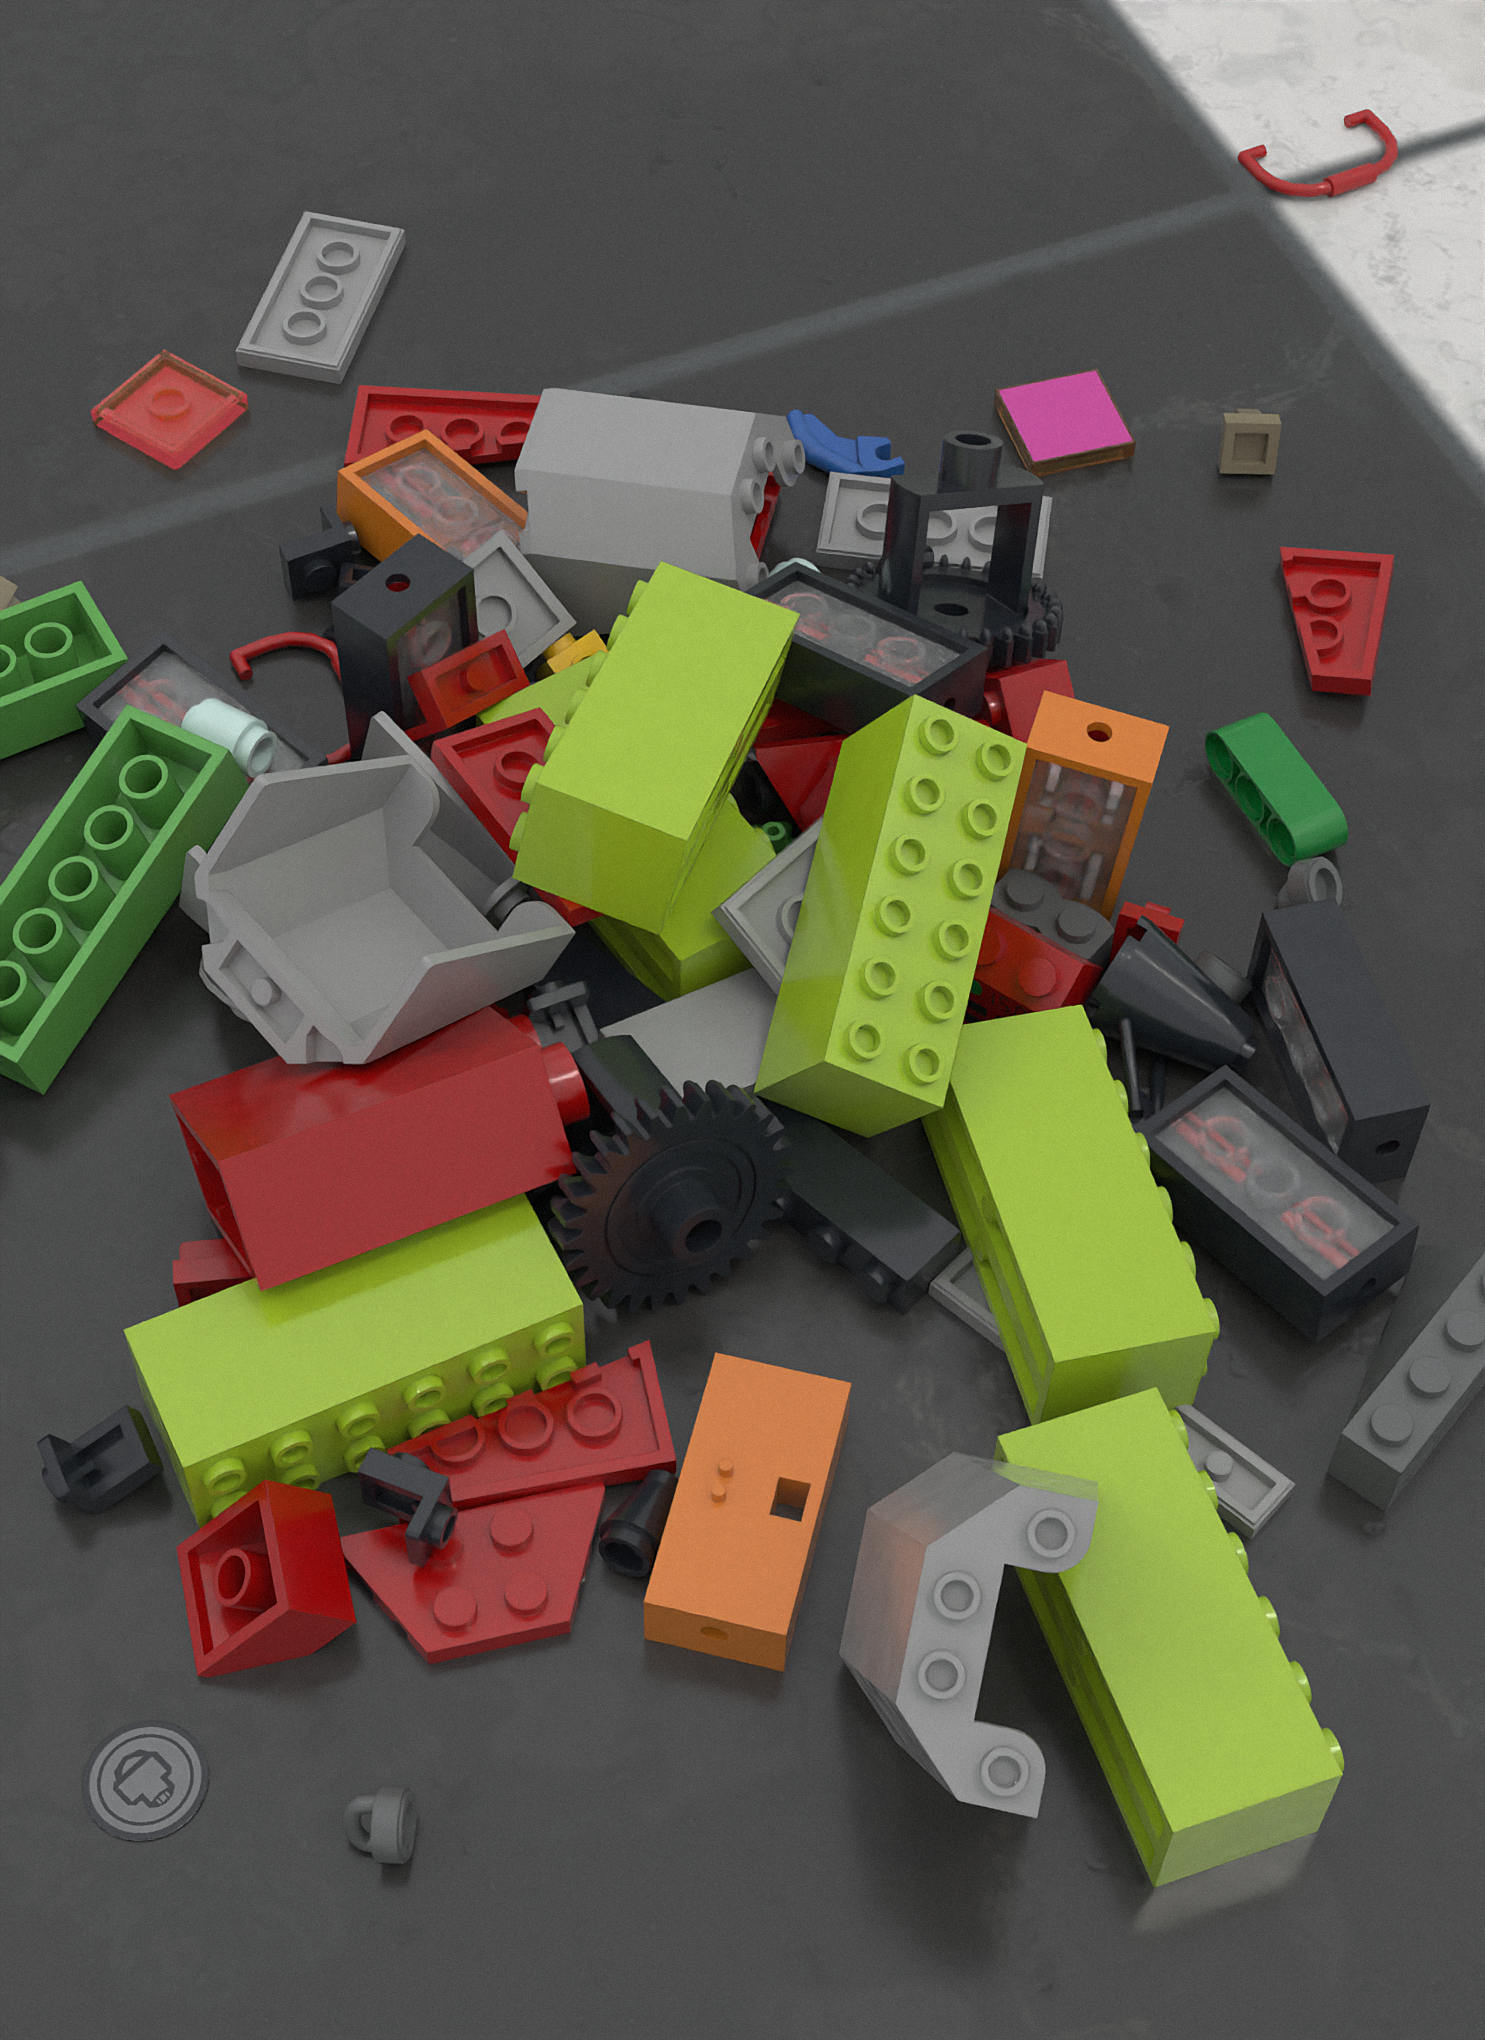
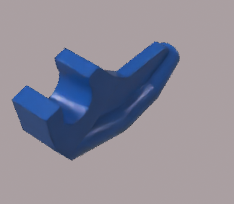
[786,410,905,479]

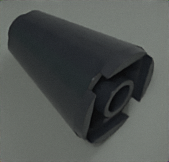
[1086,915,1260,1073]

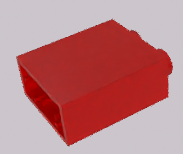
[169,1006,590,1292]

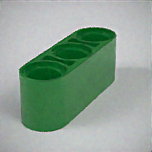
[1205,712,1348,867]

